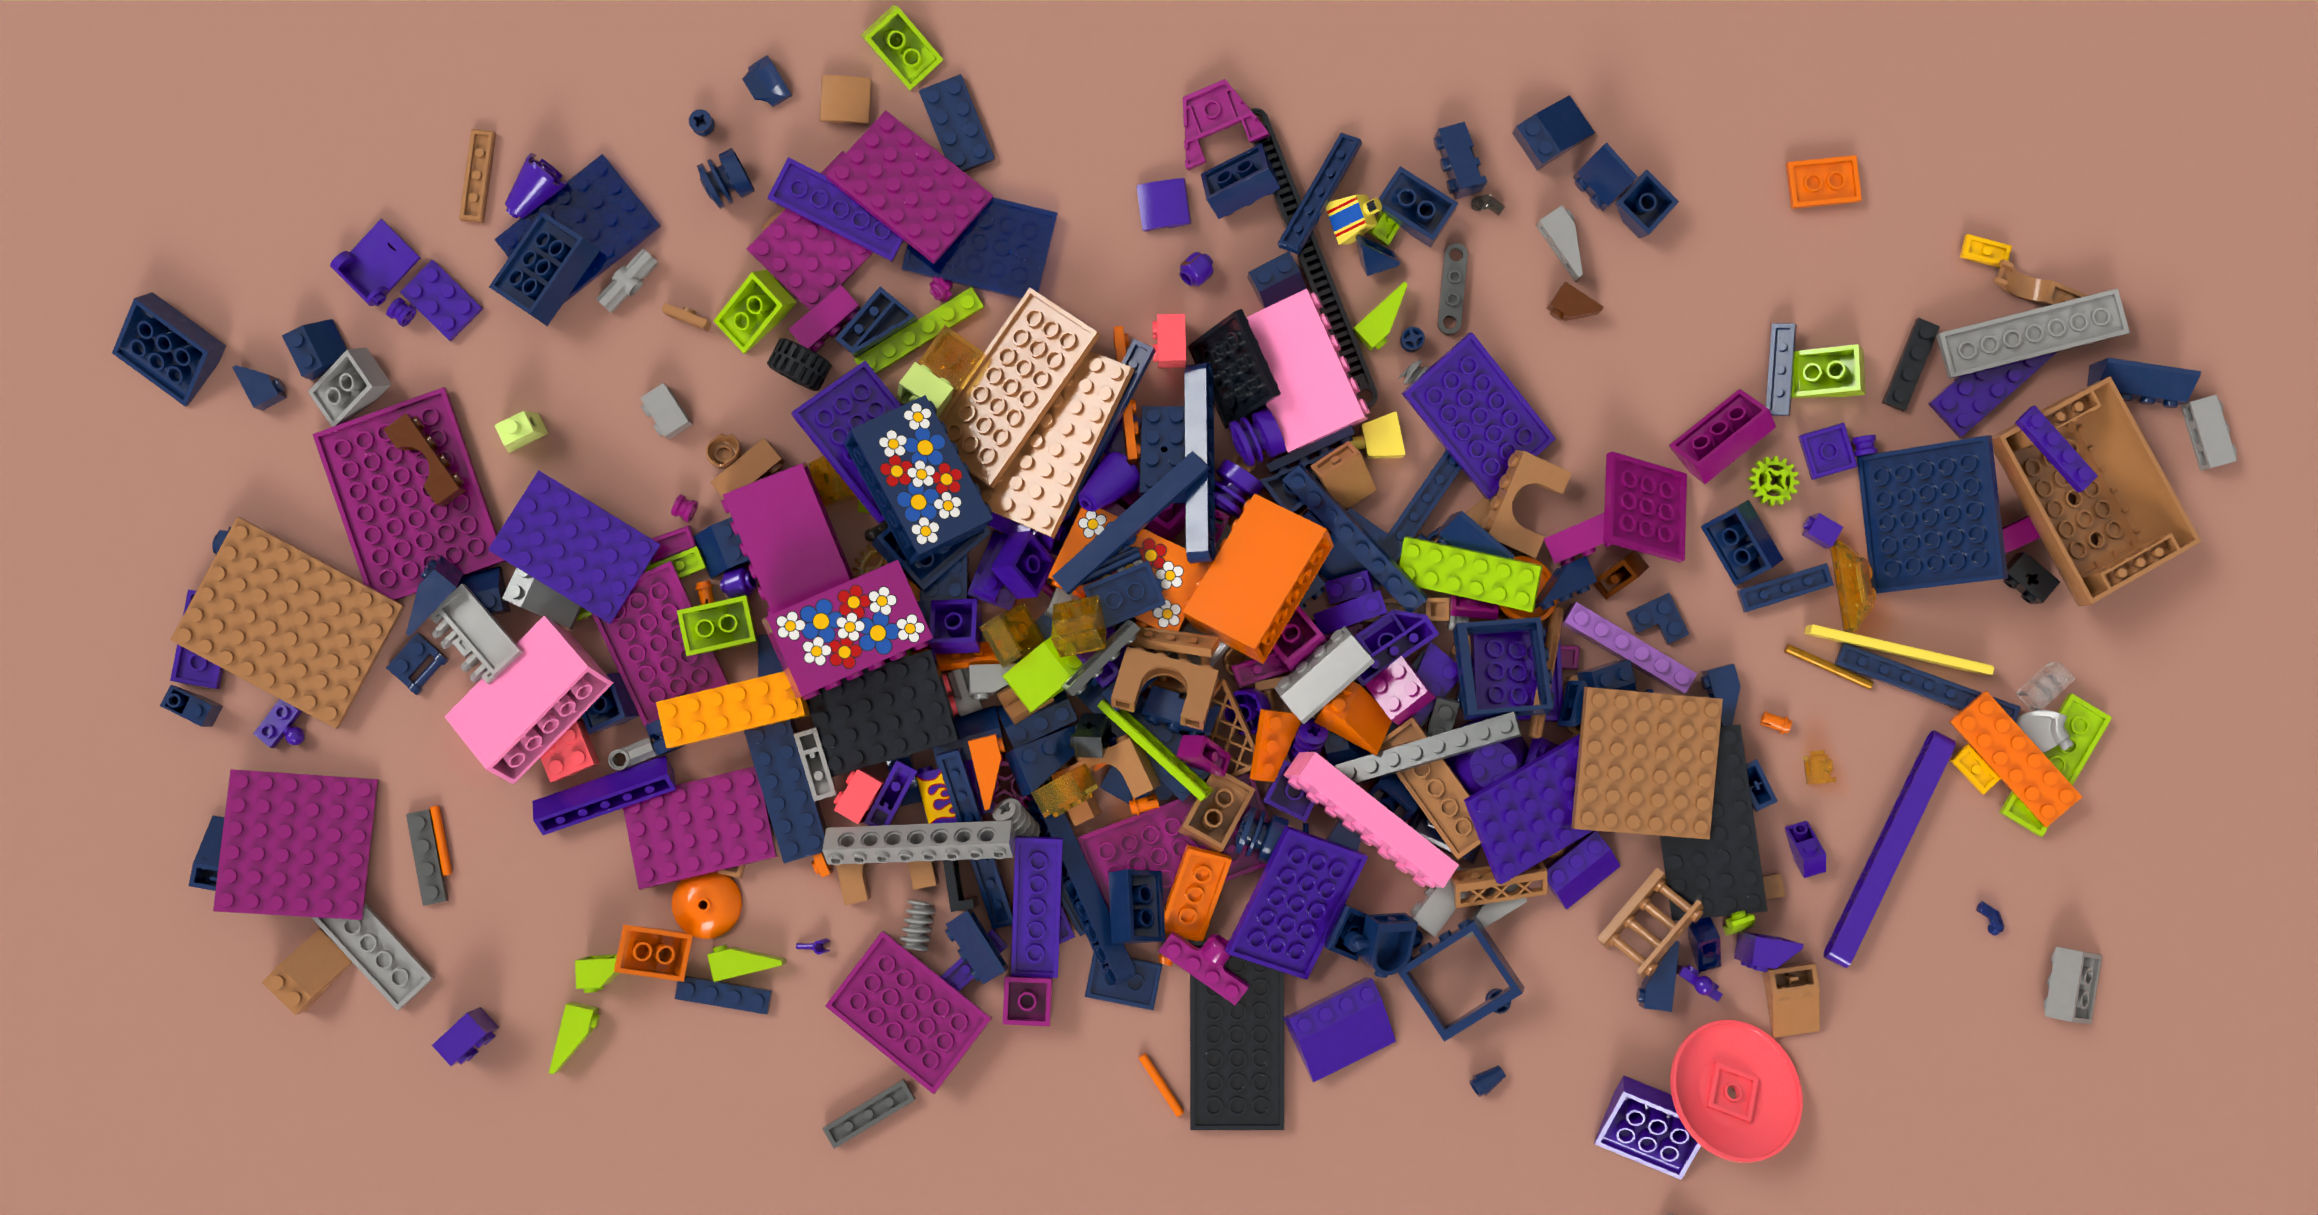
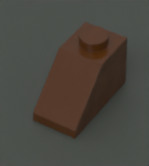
[1546,281,1604,321]
[1593,550,1649,599]

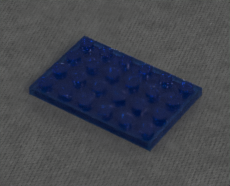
[494,154,661,304]
[902,197,1058,299]

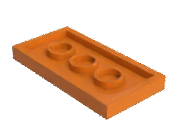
[1164,845,1232,941]

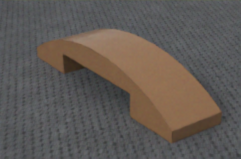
[1364,598,1449,622]

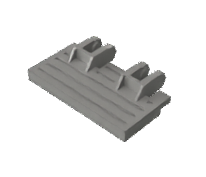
[430,584,523,684]

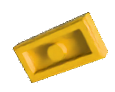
[1960,234,2012,268]
[1950,744,2000,794]

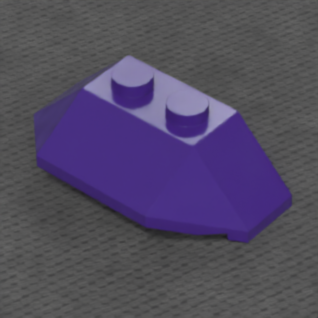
[1354,609,1439,687]

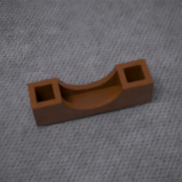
[383,413,466,507]

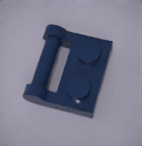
[386,633,449,695]

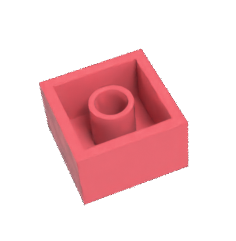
[1152,314,1186,368]
[540,721,601,782]
[833,768,885,824]

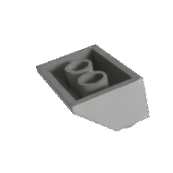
[2044,947,2102,1024]

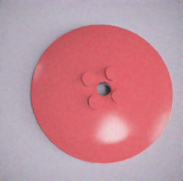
[1670,1020,1803,1163]

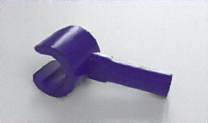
[796,938,830,955]

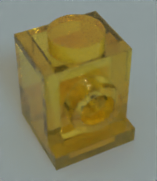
[1803,750,1836,784]

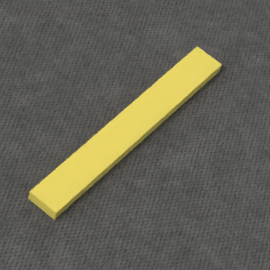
[1804,624,1994,675]

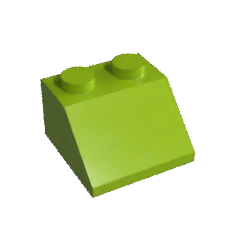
[575,954,619,993]

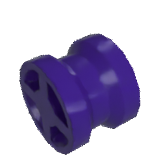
[386,297,417,327]
[1852,435,1878,457]

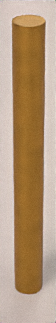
[1784,644,1873,690]

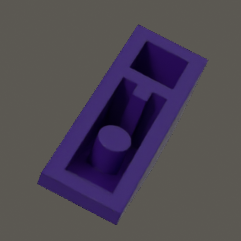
[1313,590,1387,635]
[864,760,917,826]

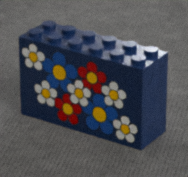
[843,395,993,566]

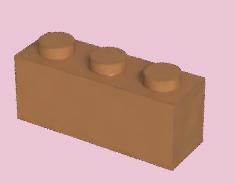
[710,438,785,498]

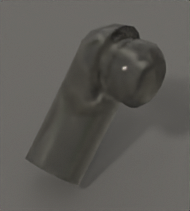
[1471,194,1505,216]
[864,520,888,543]

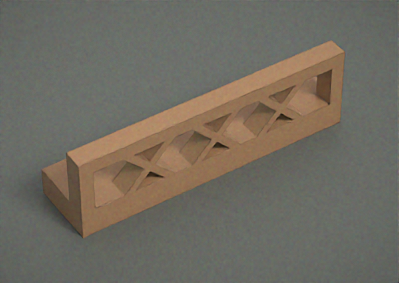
[1450,861,1547,908]

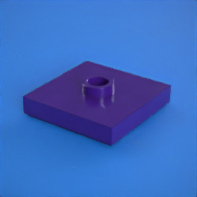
[1798,423,1858,480]

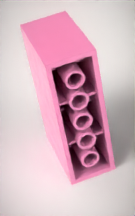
[1246,289,1370,453]
[445,616,613,784]

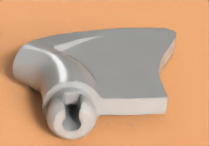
[2015,710,2073,753]

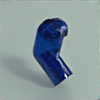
[1976,901,2005,936]

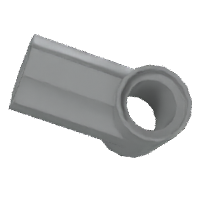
[948,668,983,716]
[608,737,657,770]

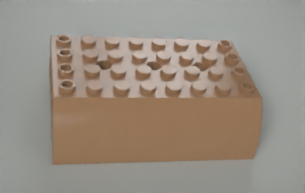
[1992,376,2201,606]

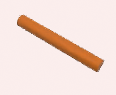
[430,805,452,876]
[1138,1053,1184,1117]

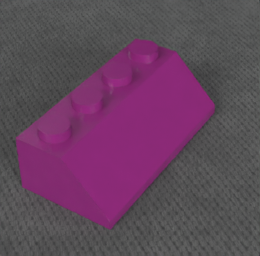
[1669,389,1776,484]

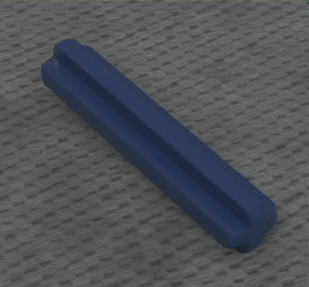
[1079,546,1142,586]

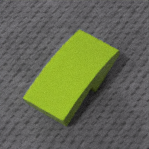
[1722,910,1755,935]

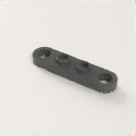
[1437,243,1468,335]

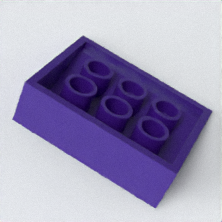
[1283,977,1396,1082]
[1594,1075,1701,1180]

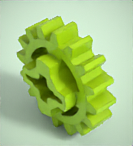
[1747,456,1800,506]

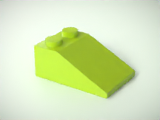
[860,4,944,90]
[714,270,797,354]
[1792,344,1866,398]
[677,595,758,656]
[1002,629,1083,713]

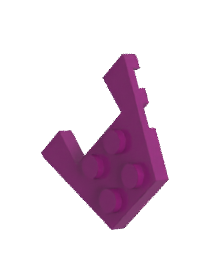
[1183,79,1270,170]

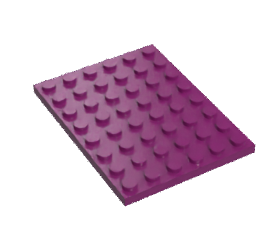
[312,387,505,601]

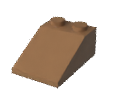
[1178,773,1256,853]
[262,928,352,1015]

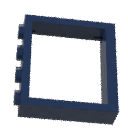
[1453,617,1555,720]
[1398,917,1525,1042]

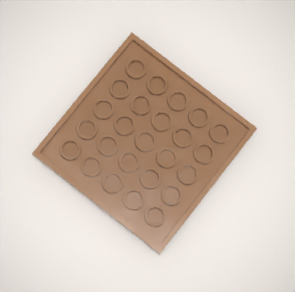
[1571,687,1723,839]

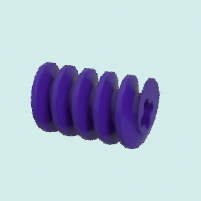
[1287,719,1328,762]

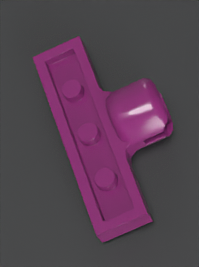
[1158,931,1249,1005]

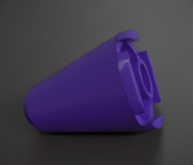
[505,153,567,219]
[1078,452,1140,512]

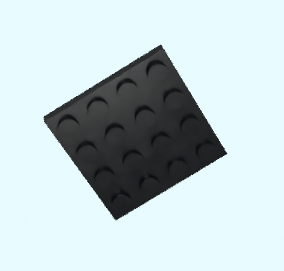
[1187,309,1281,429]

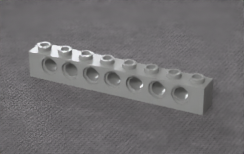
[822,820,1016,865]

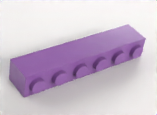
[1562,602,1697,694]

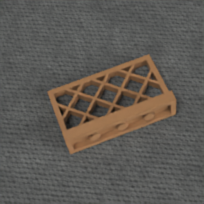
[1184,678,1255,777]

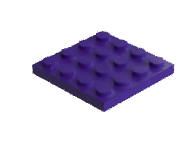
[1470,629,1563,722]

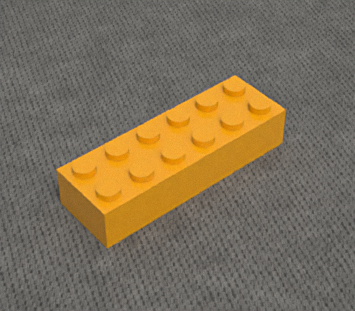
[656,671,809,748]

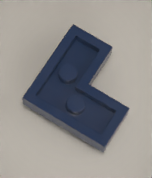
[1626,593,1689,644]

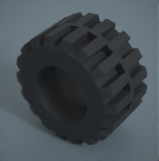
[767,338,832,391]

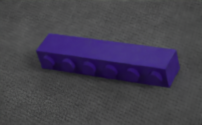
[532,755,676,835]

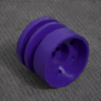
[1229,407,1286,467]
[1215,459,1264,518]

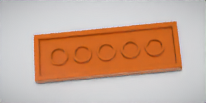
[1949,691,2082,827]

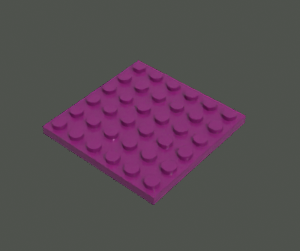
[213,769,379,920]

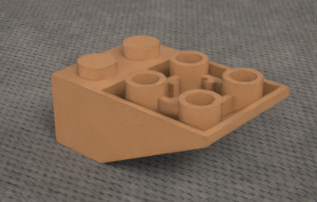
[1762,961,1820,1038]

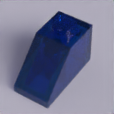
[1688,917,1721,972]

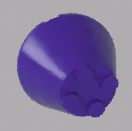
[1445,719,1529,795]

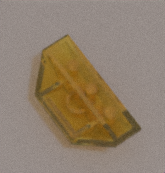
[1830,540,1876,633]

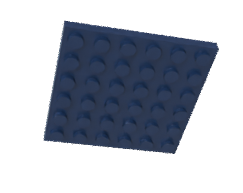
[1857,435,2008,594]

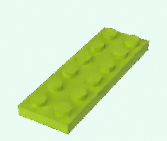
[1399,536,1543,612]
[1999,693,2112,837]

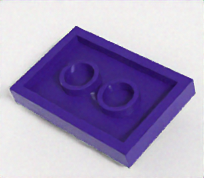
[400,260,483,341]

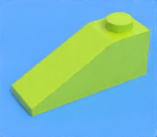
[1353,281,1408,352]
[707,944,786,982]
[549,1001,600,1074]

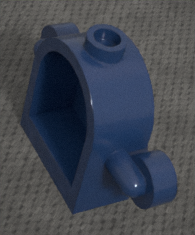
[1344,913,1423,978]

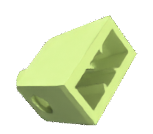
[494,411,549,453]

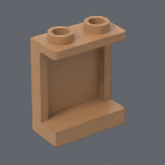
[1310,441,1377,510]

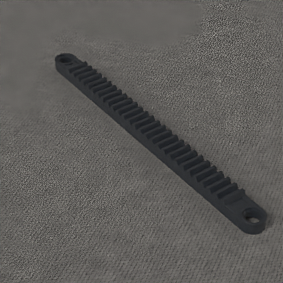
[1251,108,1378,408]

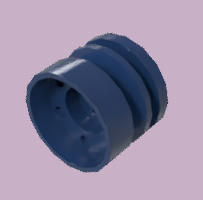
[697,148,755,209]
[1234,806,1289,864]

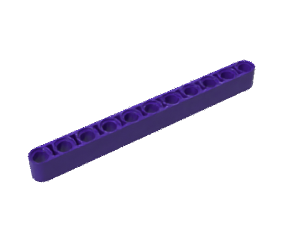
[1823,730,1956,968]

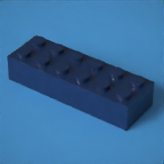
[744,719,827,864]

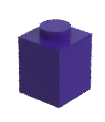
[1802,513,1843,549]

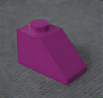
[1176,735,1231,777]

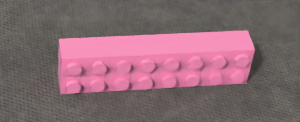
[1284,752,1459,888]

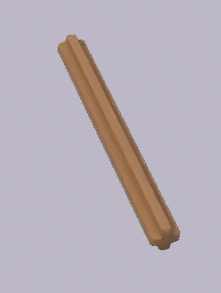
[1528,606,1565,739]

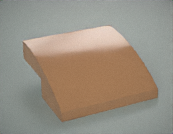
[819,75,871,125]

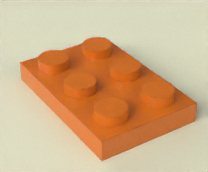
[1786,155,1862,209]

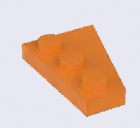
[1250,709,1301,782]

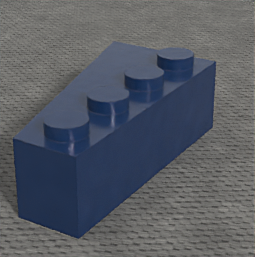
[1260,446,1340,514]

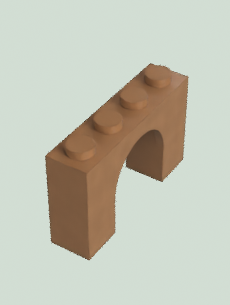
[1481,450,1572,558]
[1111,647,1219,730]
[1051,734,1161,826]
[836,861,939,905]

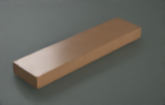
[459,129,496,223]

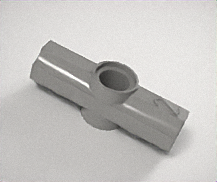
[596,249,659,313]

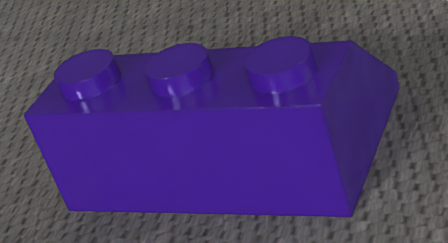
[1545,831,1621,910]
[1734,931,1804,972]

